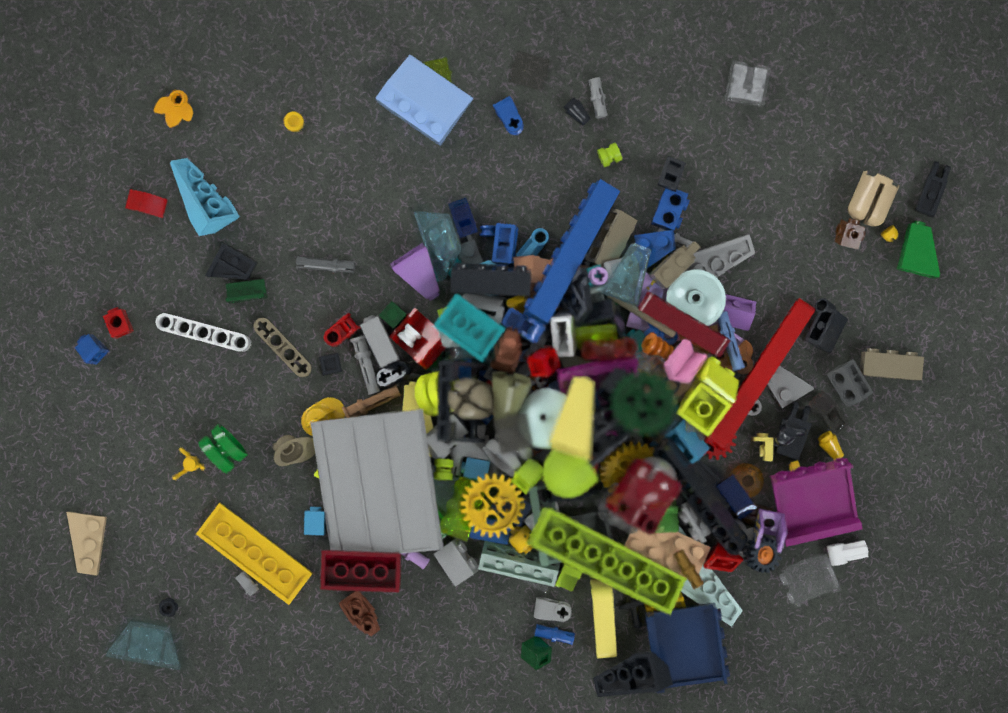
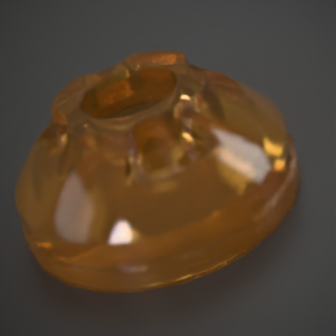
[728,463,764,498]

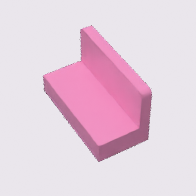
[664,339,708,383]

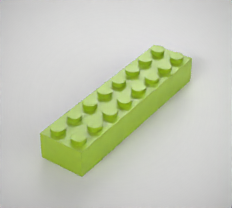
[526,508,687,615]

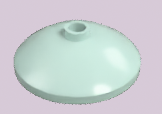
[666,269,726,326]
[517,389,567,449]

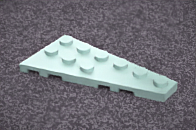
[678,526,743,627]

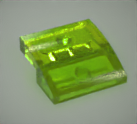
[575,324,618,350]

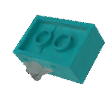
[433,294,506,361]

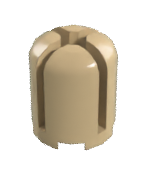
[848,171,900,226]

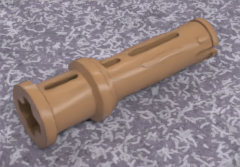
[342,384,401,418]

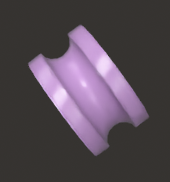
[588,267,608,285]

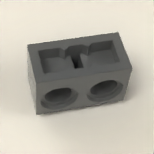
[827,359,873,408]

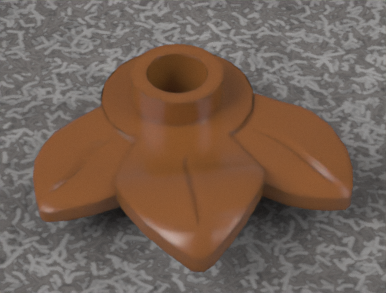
[719,340,753,374]

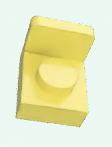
[751,433,773,461]

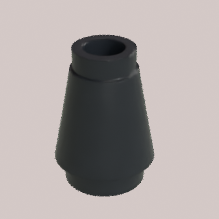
[563,97,591,126]

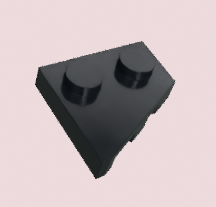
[562,267,593,323]

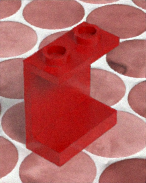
[389,308,446,370]

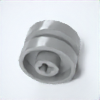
[483,428,534,477]

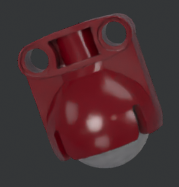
[606,457,681,535]

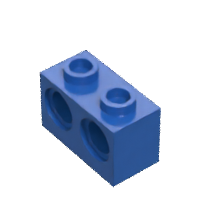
[651,188,690,230]
[492,223,518,267]

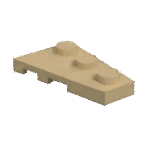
[67,512,107,575]

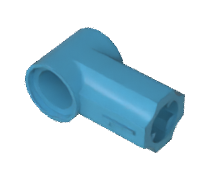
[516,228,549,257]

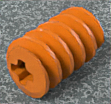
[641,332,675,371]

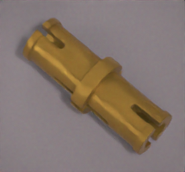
[673,549,704,589]

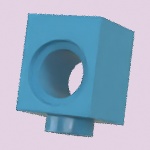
[460,457,490,481]
[304,507,326,535]

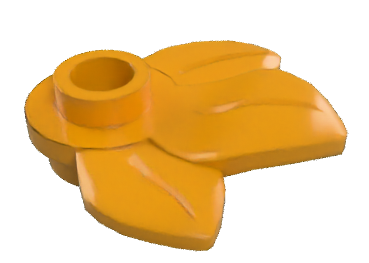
[154,90,193,128]

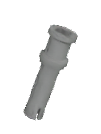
[350,335,380,395]

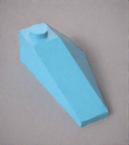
[170,158,239,236]

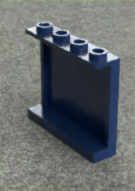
[645,602,730,694]

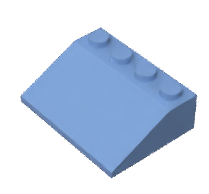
[376,55,473,146]

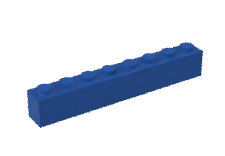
[523,179,620,325]

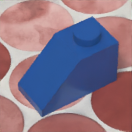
[75,334,110,364]

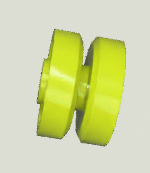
[415,371,460,416]

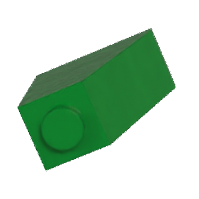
[897,221,940,279]

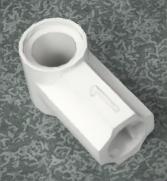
[827,540,868,566]

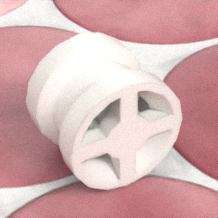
[397,324,422,348]

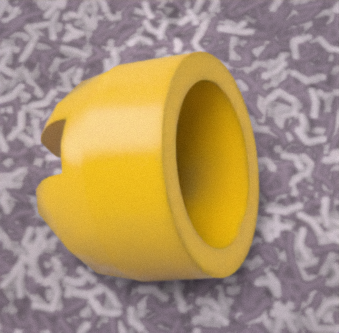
[881,225,898,242]

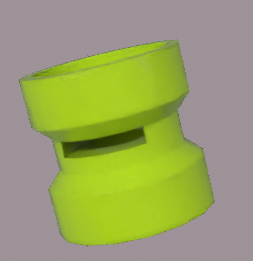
[597,143,622,168]
[433,459,454,481]

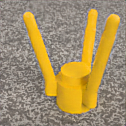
[173,448,205,480]

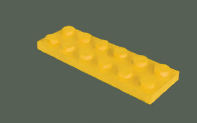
[196,503,313,605]

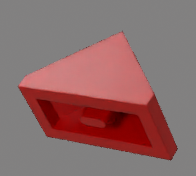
[125,190,168,218]
[703,542,743,572]

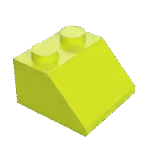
[693,356,739,403]
[677,380,732,437]

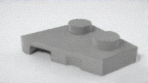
[767,366,814,408]

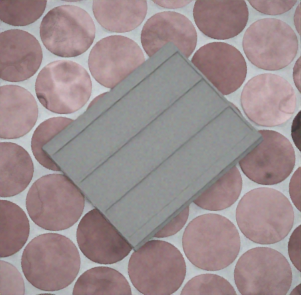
[311,409,444,553]

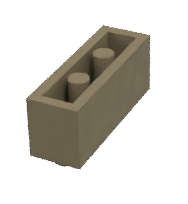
[585,208,638,268]
[860,348,924,381]

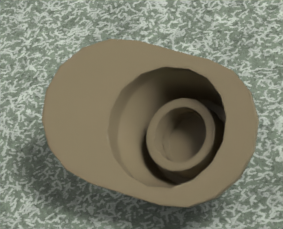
[272,435,315,466]

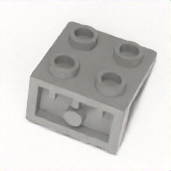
[678,501,712,543]

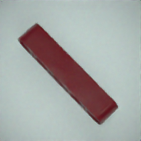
[638,291,731,357]

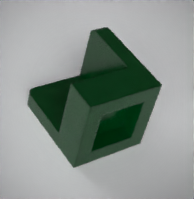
[521,636,552,670]

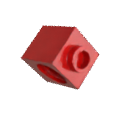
[103,307,134,339]
[527,348,561,377]

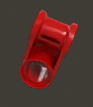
[324,313,361,347]

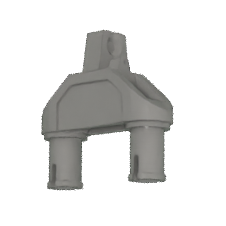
[449,424,501,478]

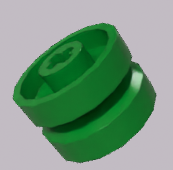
[198,424,248,474]

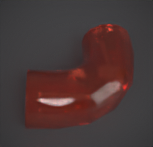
[581,337,638,360]

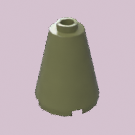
[492,372,532,429]

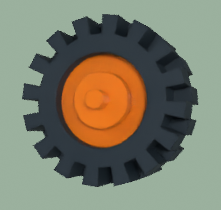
[743,536,782,573]

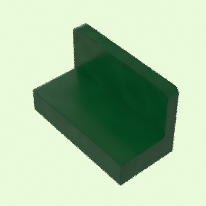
[225,279,268,304]

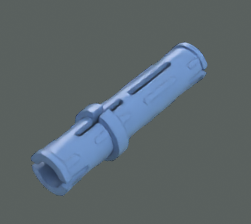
[717,311,745,371]

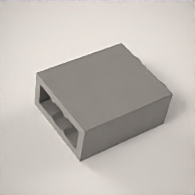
[360,315,401,368]

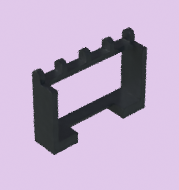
[437,361,488,443]

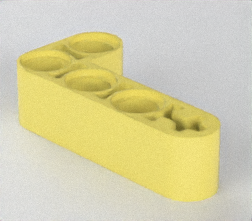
[590,579,617,659]

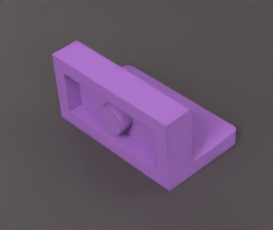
[716,294,756,331]

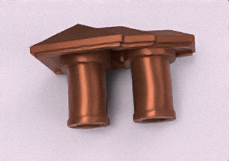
[490,326,522,374]
[338,591,380,636]

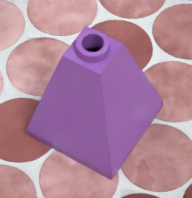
[390,243,439,300]

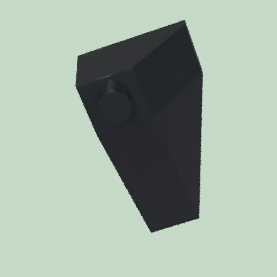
[593,651,673,697]

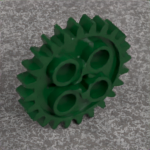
[610,370,678,437]

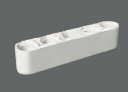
[156,313,251,352]

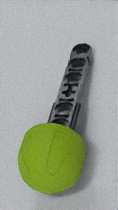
[543,377,680,498]

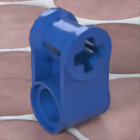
[493,96,523,135]

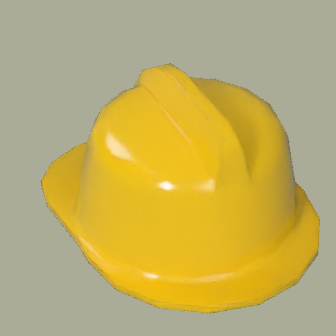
[301,398,345,436]

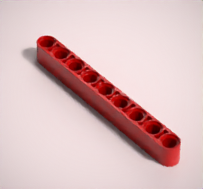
[706,298,815,451]

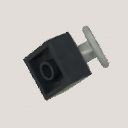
[575,282,626,350]

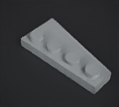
[684,234,755,277]

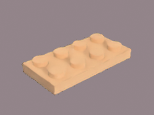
[624,527,711,580]

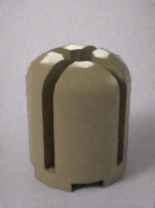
[448,379,494,420]

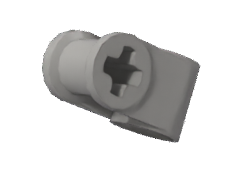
[533,597,572,622]

